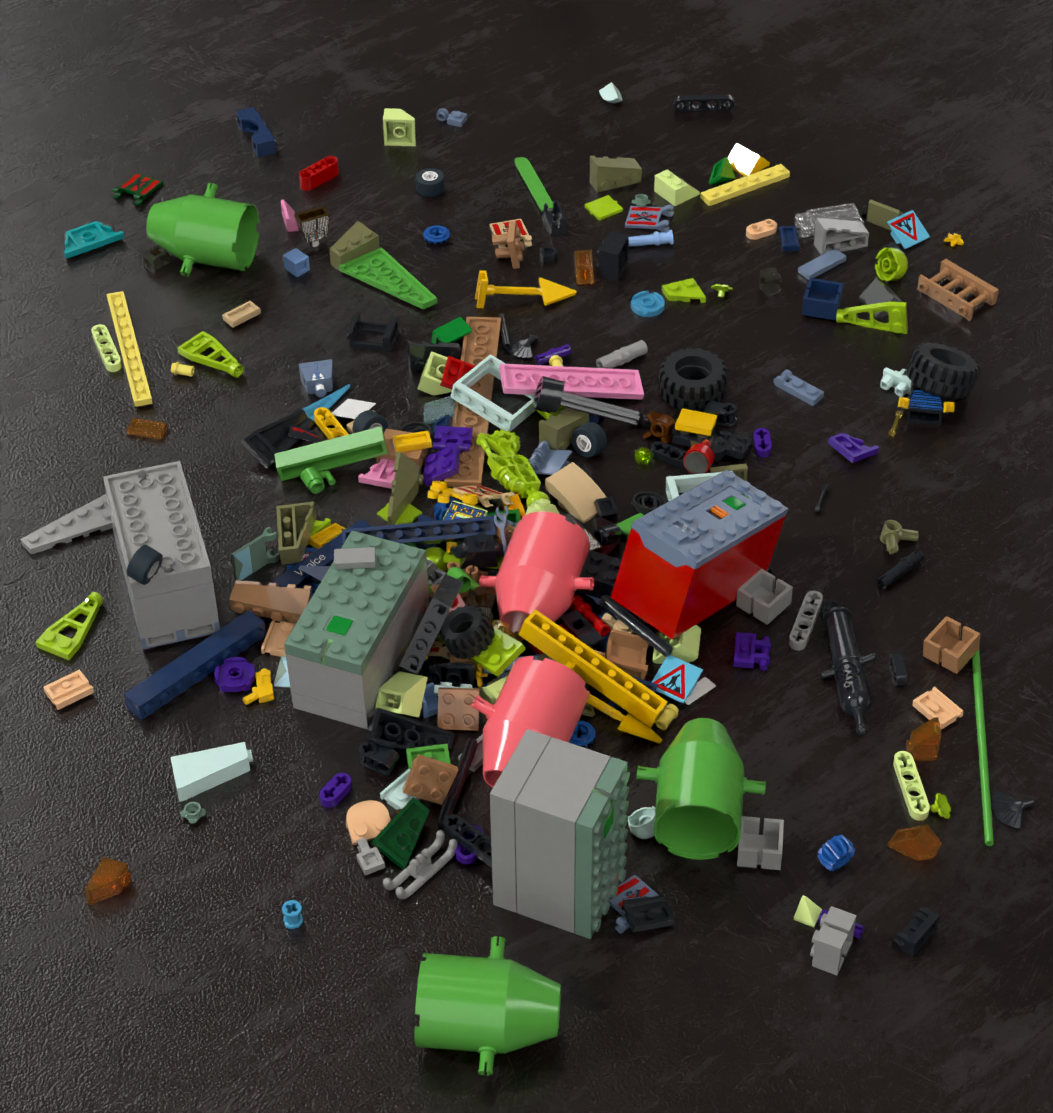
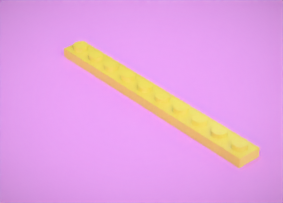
[107,291,153,407]

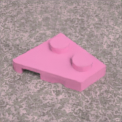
[358,459,395,489]

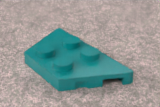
[64,221,124,259]

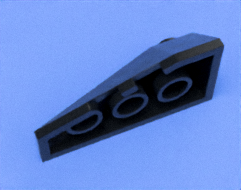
[394,661,477,688]
[367,707,455,751]

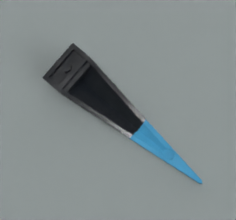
[242,384,350,469]

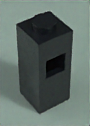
[560,610,603,652]

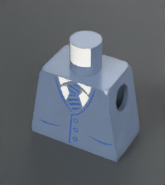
[299,359,333,397]

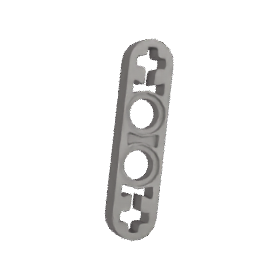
[789,591,823,651]

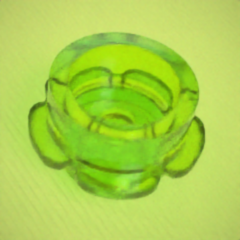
[635,447,652,465]

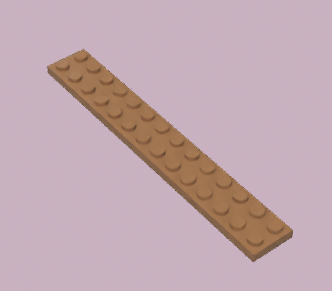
[444,317,501,487]

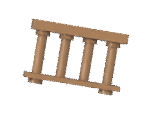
[917,259,999,320]

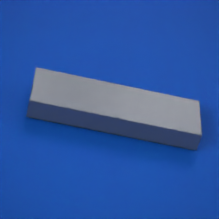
[798,248,847,280]

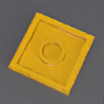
[675,408,717,436]

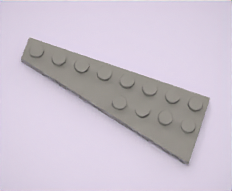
[20,494,113,555]

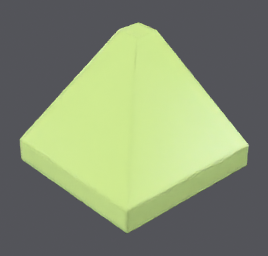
[793,895,822,928]

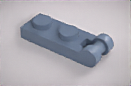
[774,370,824,406]

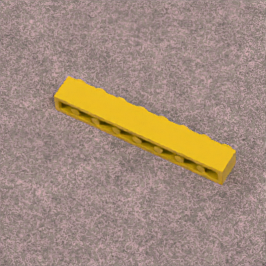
[519,609,668,728]

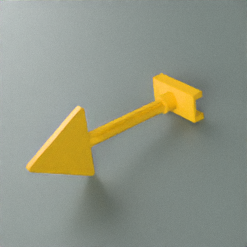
[475,270,577,308]
[565,660,662,743]

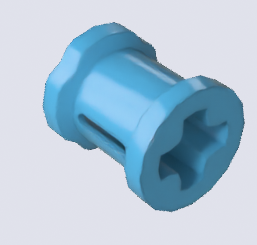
[282,900,303,929]

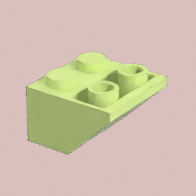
[375,671,427,717]

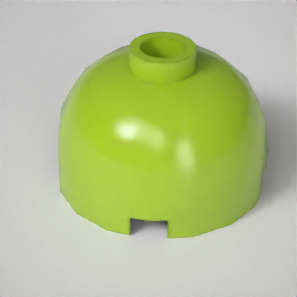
[875,248,908,281]

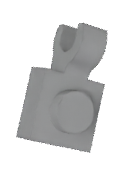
[356,837,385,875]

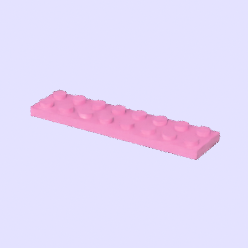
[499,364,644,400]

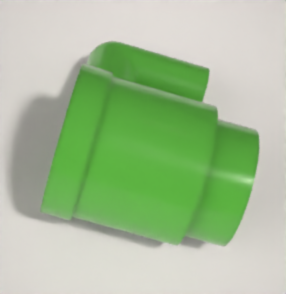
[300,467,336,494]
[447,567,480,593]

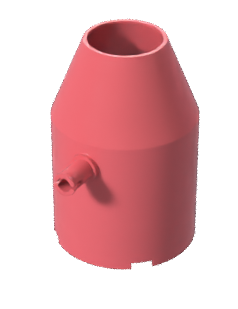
[479,511,594,639]
[471,656,590,788]

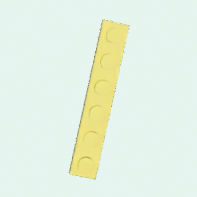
[700,164,790,206]

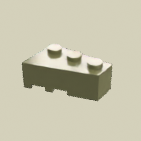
[330,221,380,272]
[276,502,317,565]

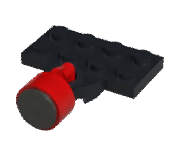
[672,429,753,474]

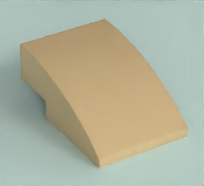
[545,462,606,524]

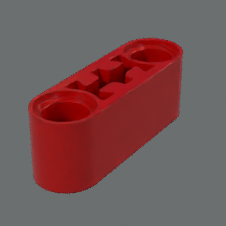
[299,156,339,191]

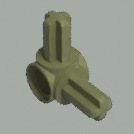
[880,520,919,554]

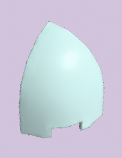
[599,82,623,103]

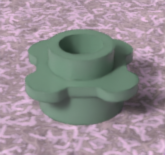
[632,194,651,207]
[180,802,206,824]

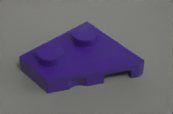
[828,433,879,463]

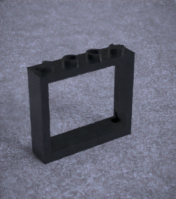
[399,574,463,675]

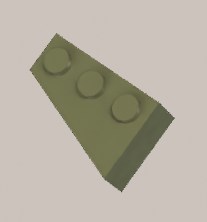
[590,156,642,193]
[539,408,589,450]

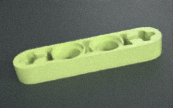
[91,324,122,372]
[893,751,930,821]

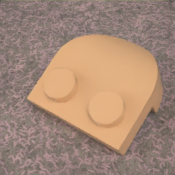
[346,800,391,845]

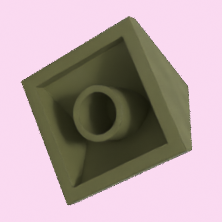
[867,199,903,231]

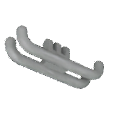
[383,830,458,899]

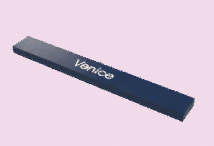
[271,519,371,588]

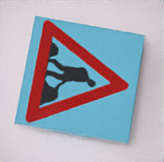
[887,210,930,249]
[652,655,703,704]

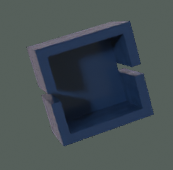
[802,278,843,320]

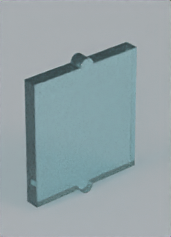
[422,396,456,424]

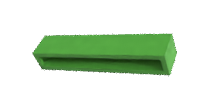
[275,426,388,481]

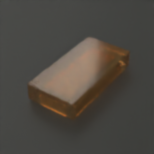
[127,418,168,440]

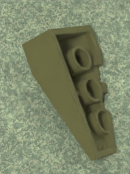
[387,452,424,525]

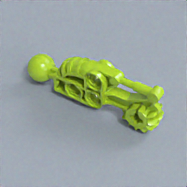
[476,429,549,508]

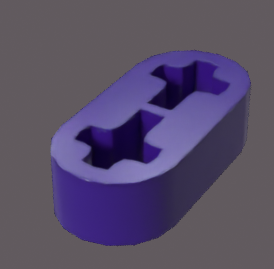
[753,428,772,458]
[319,773,352,808]

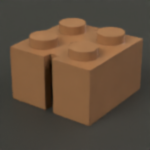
[923,616,980,674]

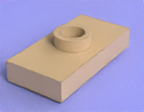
[222,301,261,328]

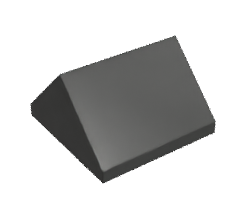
[859,278,902,318]

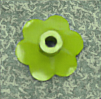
[711,284,733,298]
[930,793,951,819]

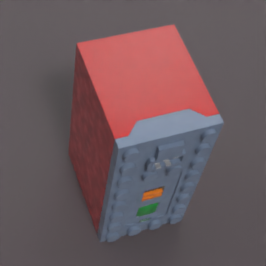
[611,469,788,640]

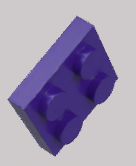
[423,444,460,487]

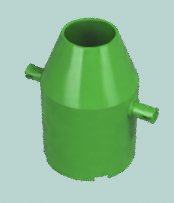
[146,183,260,277]
[636,718,766,860]
[415,936,561,1076]

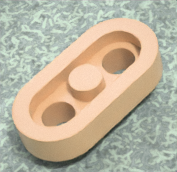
[746,219,777,240]

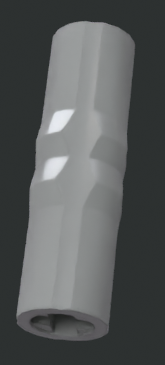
[596,340,648,369]

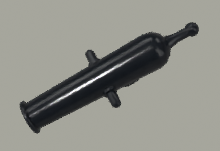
[820,606,877,736]

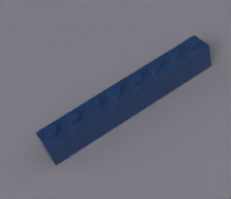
[342,516,498,546]
[124,610,266,720]

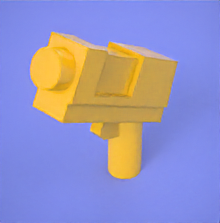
[243,669,274,705]

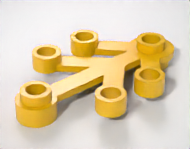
[428,481,480,507]

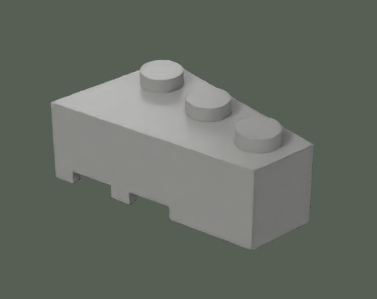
[814,218,869,255]

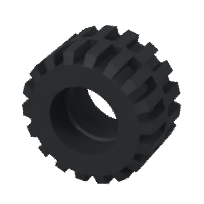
[439,605,495,659]

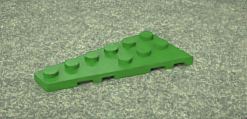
[339,247,437,309]

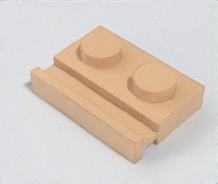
[261,620,296,657]
[43,670,94,710]
[912,687,963,730]

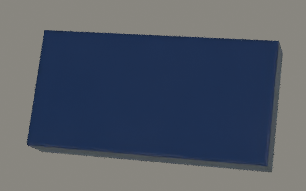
[779,226,799,251]

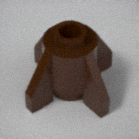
[643,411,675,444]

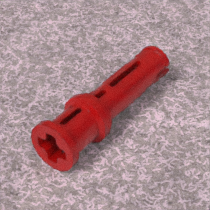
[569,595,610,637]

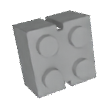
[736,569,793,624]
[737,816,784,870]
[810,906,857,975]

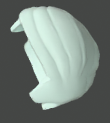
[628,806,655,839]

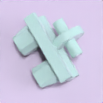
[880,367,913,397]

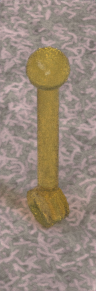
[888,411,903,436]

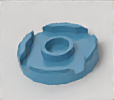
[631,291,665,317]

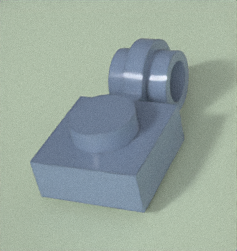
[436,108,467,127]

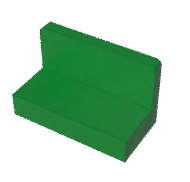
[431,316,472,344]

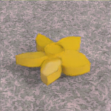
[944,233,964,247]
[475,664,488,687]

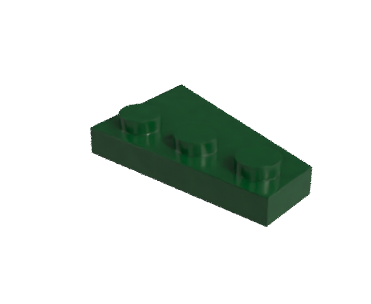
[371,797,430,870]

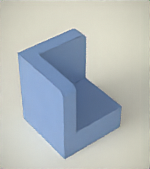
[283,248,310,277]
[420,682,438,718]

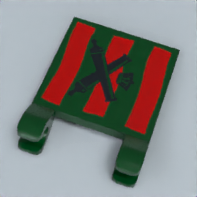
[112,173,163,206]

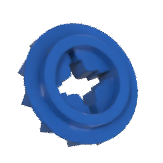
[424,226,450,245]
[569,721,595,747]

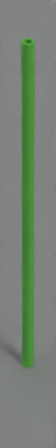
[972,650,994,846]

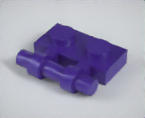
[433,426,473,453]
[733,632,771,671]

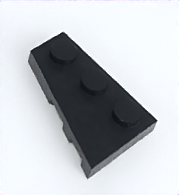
[407,341,461,372]

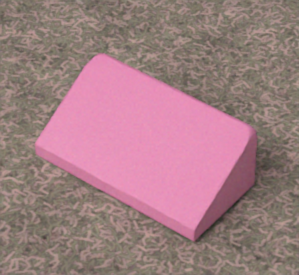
[281,200,299,232]

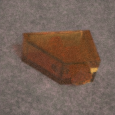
[573,250,594,285]
[906,717,941,761]
[888,824,942,861]
[84,857,131,905]

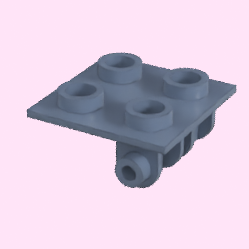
[528,441,572,475]

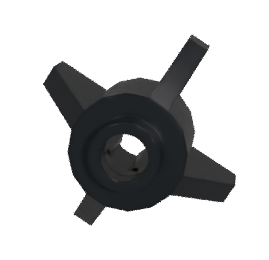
[593,517,622,555]

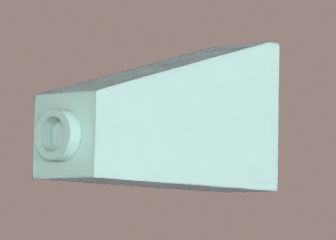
[171,742,253,802]

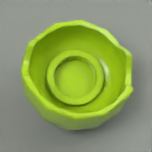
[426,547,448,572]

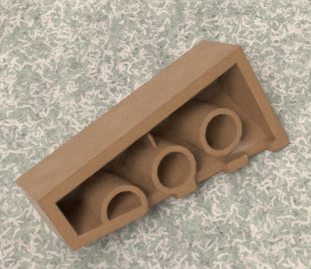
[229,580,312,623]

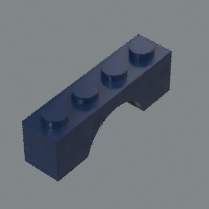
[236,107,277,157]

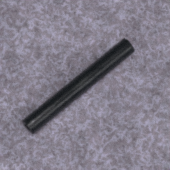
[498,313,510,349]

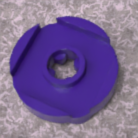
[214,657,255,692]

